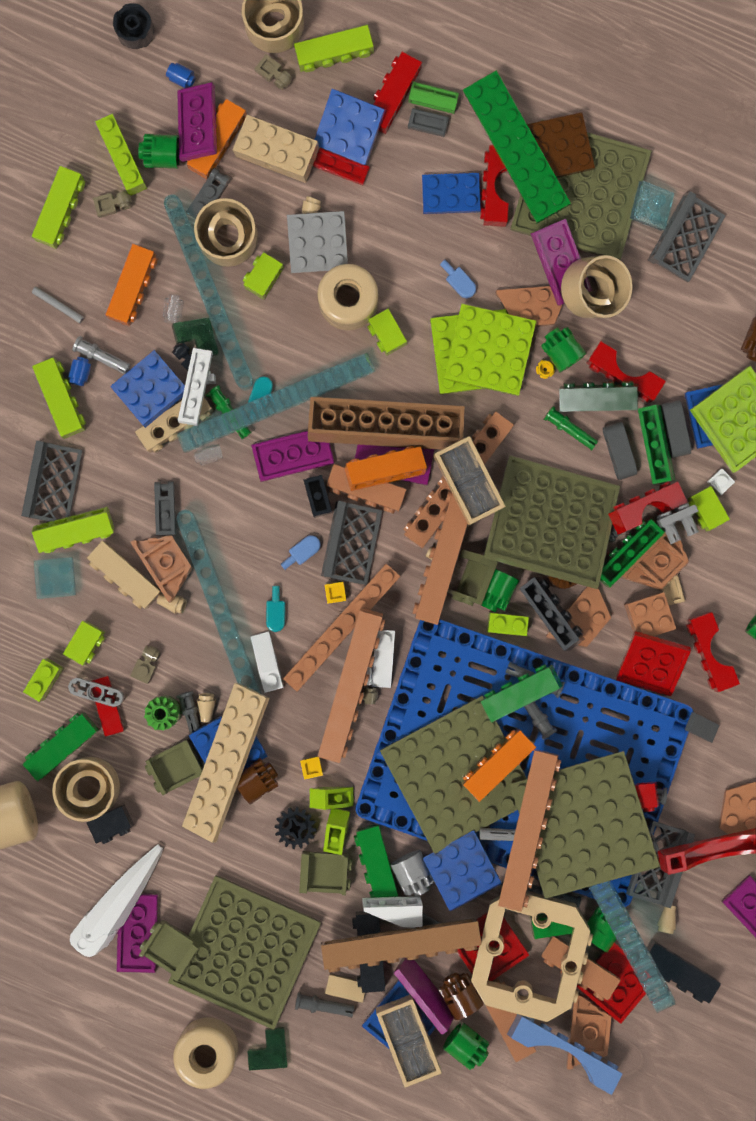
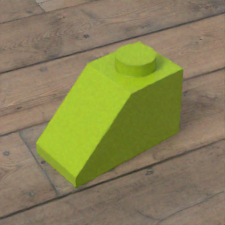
[310,787,353,810]
[323,809,350,855]

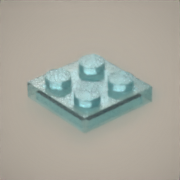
[630,181,674,231]
[33,557,77,599]

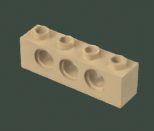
[135,397,213,453]

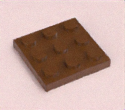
[527,112,595,178]

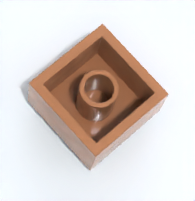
[624,592,676,636]

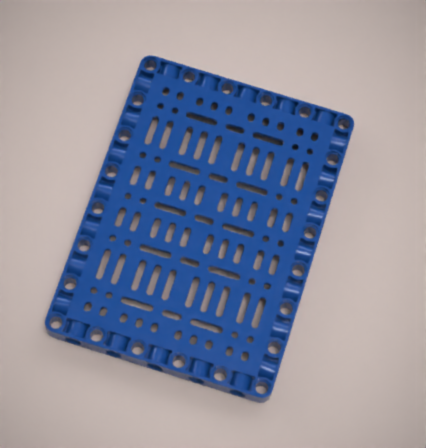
[356,619,694,908]

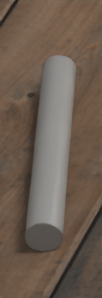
[32,287,84,323]

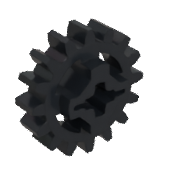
[274,806,316,849]

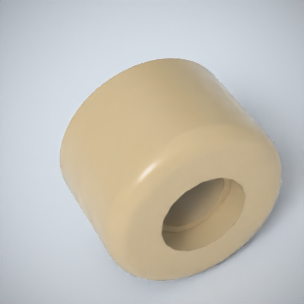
[242,0,304,53]
[194,198,258,267]
[561,255,632,318]
[317,264,378,331]
[52,756,120,822]
[0,781,38,850]
[173,1017,238,1089]

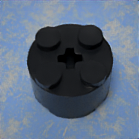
[113,3,154,49]

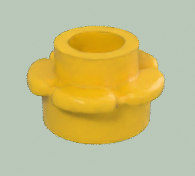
[536,360,555,379]

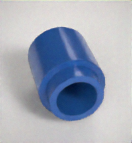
[166,63,196,88]
[68,357,91,386]

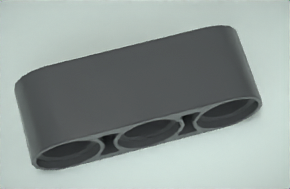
[660,400,691,458]
[602,422,637,480]

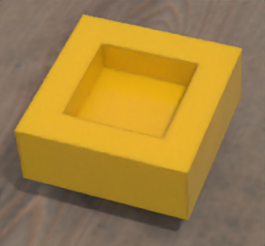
[325,582,346,604]
[300,756,323,780]

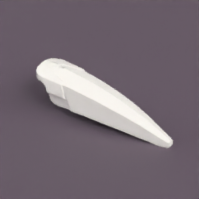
[70,844,163,957]

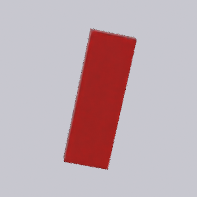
[313,148,370,186]
[92,676,124,737]

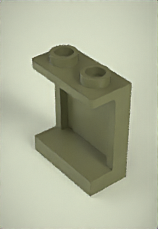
[447,549,498,606]
[145,739,203,795]
[299,851,352,896]
[139,920,202,982]

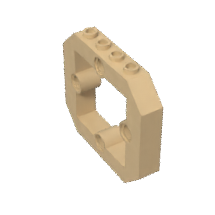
[471,891,593,1022]

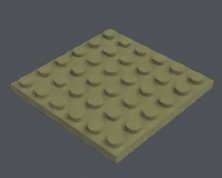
[510,120,652,260]
[483,455,620,589]
[380,696,527,854]
[510,751,660,899]
[168,875,321,1030]

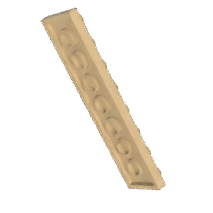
[182,683,270,843]

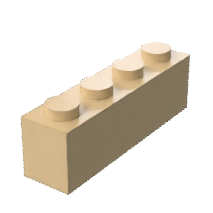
[87,541,162,609]

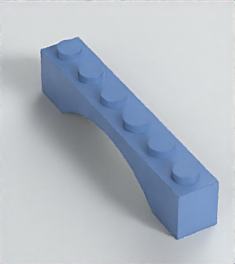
[507,1014,622,1095]

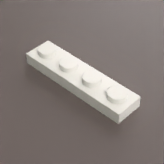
[178,348,213,426]

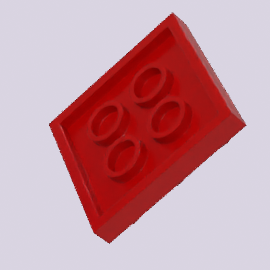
[616,631,691,696]
[457,912,529,981]
[577,943,658,1024]

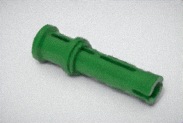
[205,385,252,440]
[543,406,598,451]

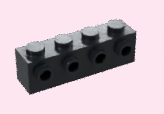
[519,577,585,651]

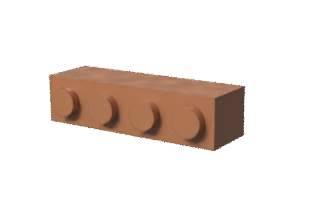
[326,464,406,514]
[541,936,621,1001]
[486,978,536,1062]

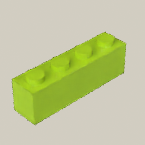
[294,25,374,72]
[95,114,147,196]
[31,166,85,249]
[32,358,86,439]
[32,506,114,553]

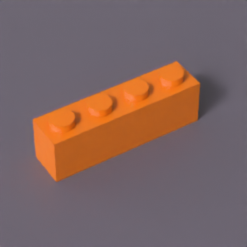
[187,99,247,180]
[106,244,158,326]
[345,446,427,491]
[462,729,536,802]

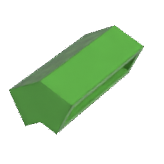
[408,82,459,114]

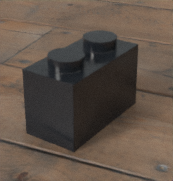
[303,475,332,518]
[86,804,134,844]

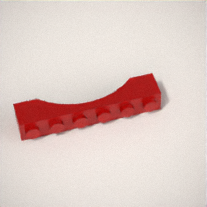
[658,828,756,875]

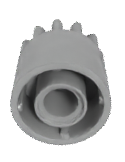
[390,850,434,897]

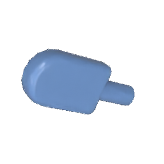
[440,260,476,299]
[281,535,321,570]

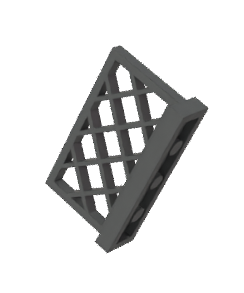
[648,191,725,283]
[21,440,82,522]
[321,501,382,585]
[626,820,695,908]

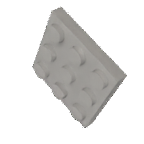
[287,211,348,273]

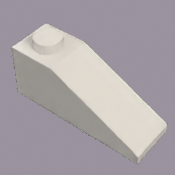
[372,630,395,688]
[251,632,285,693]
[362,896,423,929]

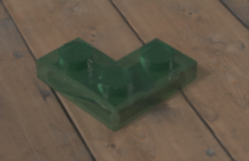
[172,317,219,357]
[247,1027,288,1071]

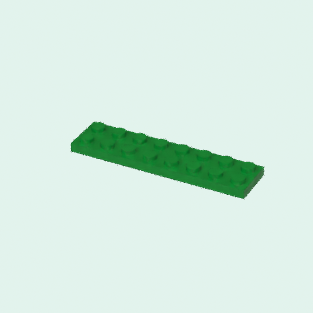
[463,70,571,224]

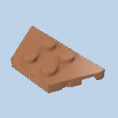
[496,286,563,327]
[621,533,689,590]
[130,535,193,603]
[546,586,611,647]
[719,781,756,834]
[566,994,612,1070]

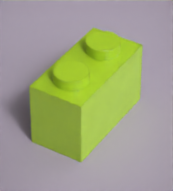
[243,252,284,300]
[367,309,407,356]
[687,486,730,532]
[487,613,529,636]
[63,621,105,666]
[23,658,64,702]

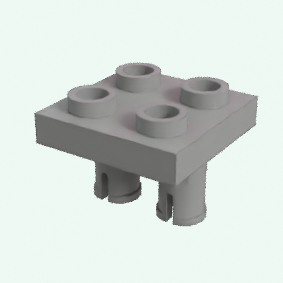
[654,503,699,544]

